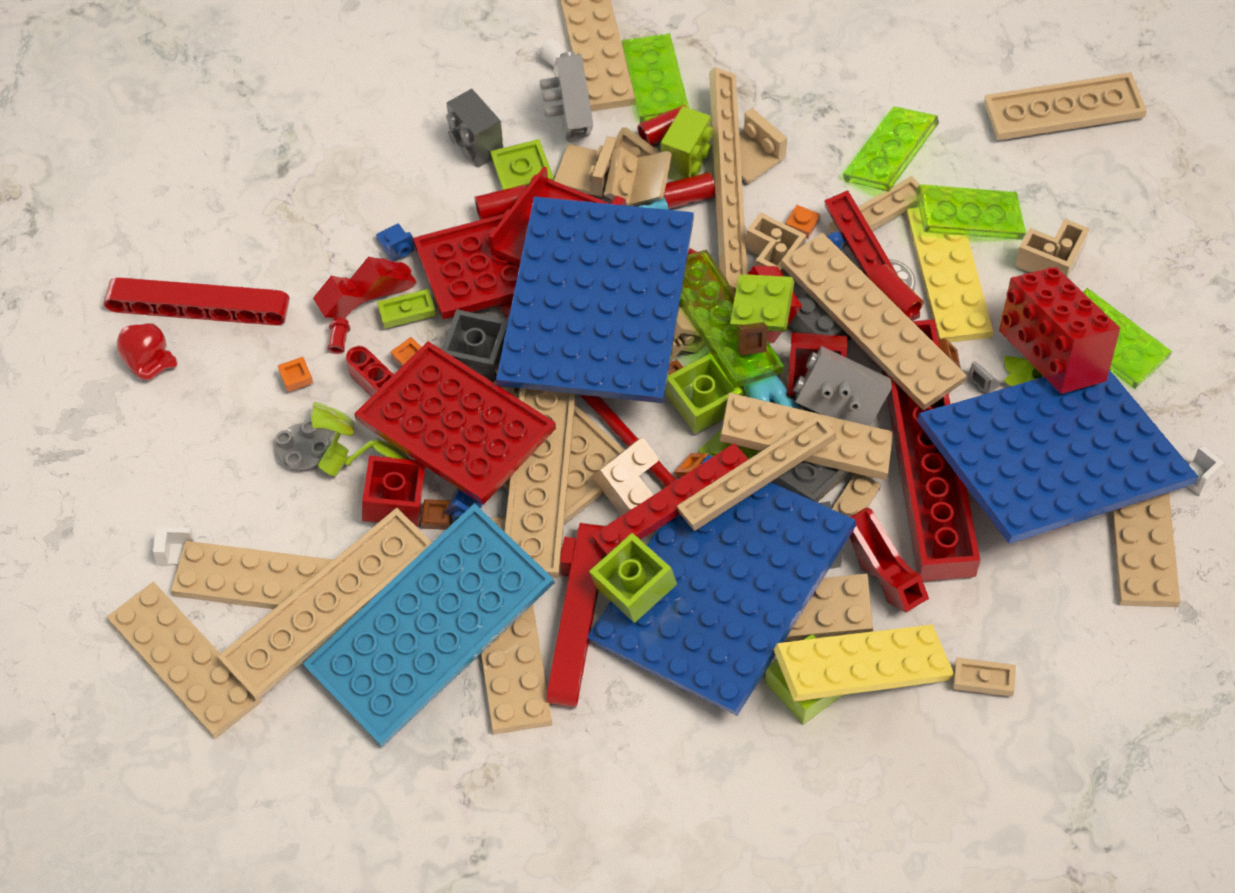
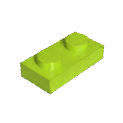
[377,289,436,329]

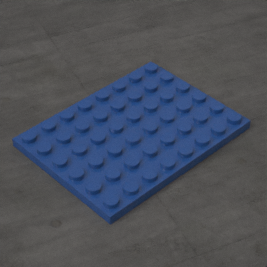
[496,197,694,403]
[917,370,1198,544]
[587,455,856,716]

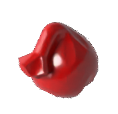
[117,323,177,381]

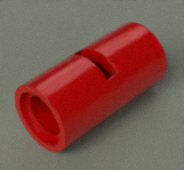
[637,105,687,146]
[663,172,716,209]
[474,184,527,220]
[869,264,924,319]

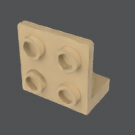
[739,108,787,184]
[554,136,617,197]
[604,147,672,206]

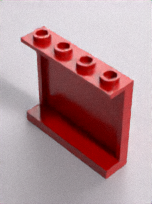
[488,166,626,266]

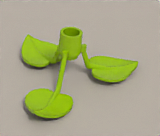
[311,402,410,476]

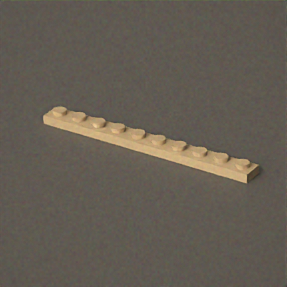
[709,67,747,294]

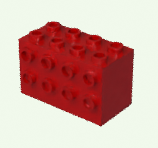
[999,267,1120,394]

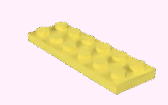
[906,203,993,343]
[774,624,954,701]

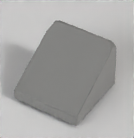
[968,361,1001,394]

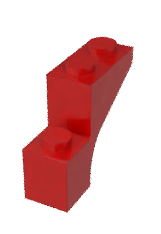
[313,256,417,319]
[849,507,929,613]

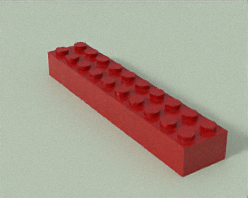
[882,319,981,581]

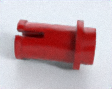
[328,317,351,354]

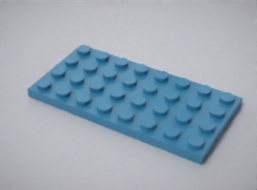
[303,503,555,747]

